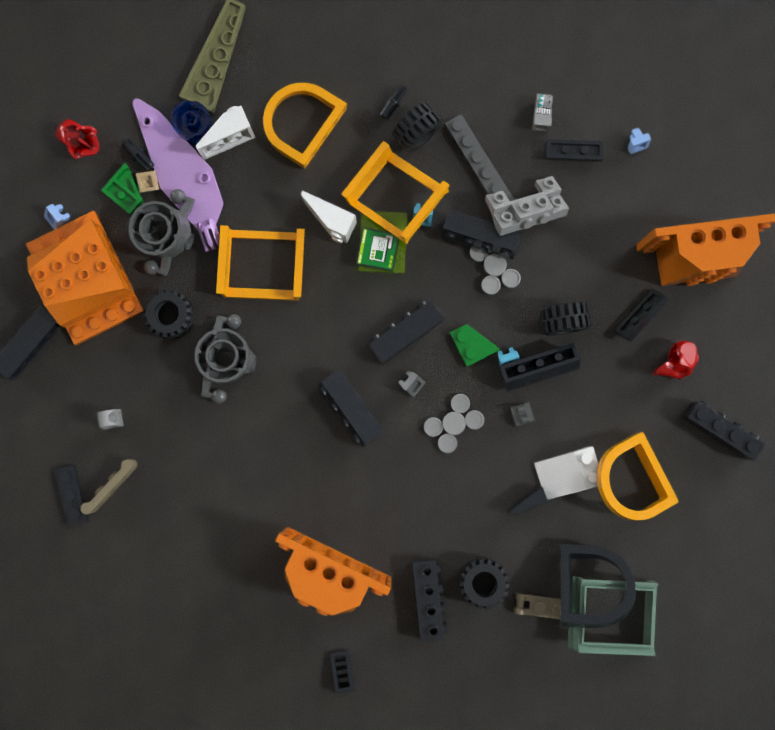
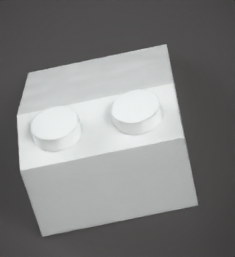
[196,106,256,160]
[301,191,357,244]
[534,446,598,500]

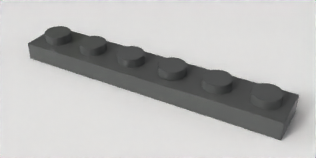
[445,114,514,201]

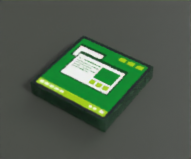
[356,227,399,272]

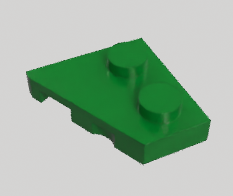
[101,163,144,216]
[449,324,500,367]

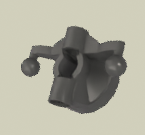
[128,189,195,277]
[195,314,256,404]

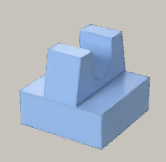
[628,128,651,154]
[44,204,70,230]

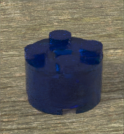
[171,100,213,145]

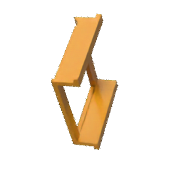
[341,141,450,244]
[216,225,305,301]

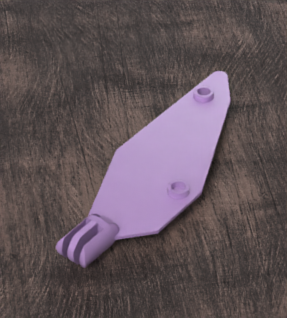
[133,98,224,252]

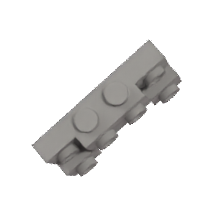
[485,176,569,236]

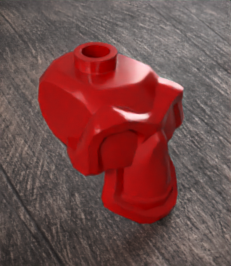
[55,119,100,160]
[652,340,699,381]

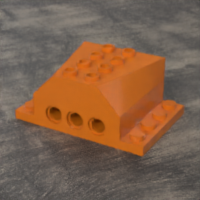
[26,210,144,345]
[636,213,775,286]
[276,527,391,616]

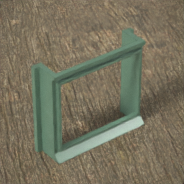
[568,576,658,656]

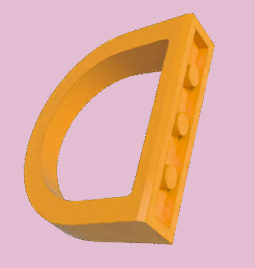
[263,83,347,170]
[597,432,679,521]

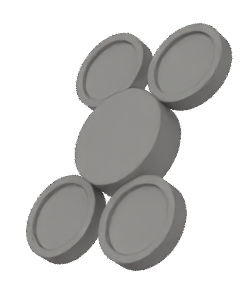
[469,247,521,295]
[424,394,484,453]

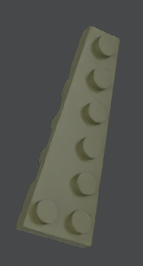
[179,0,246,114]

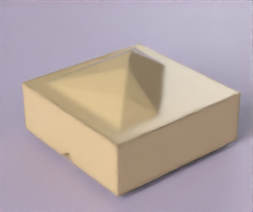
[136,170,159,193]

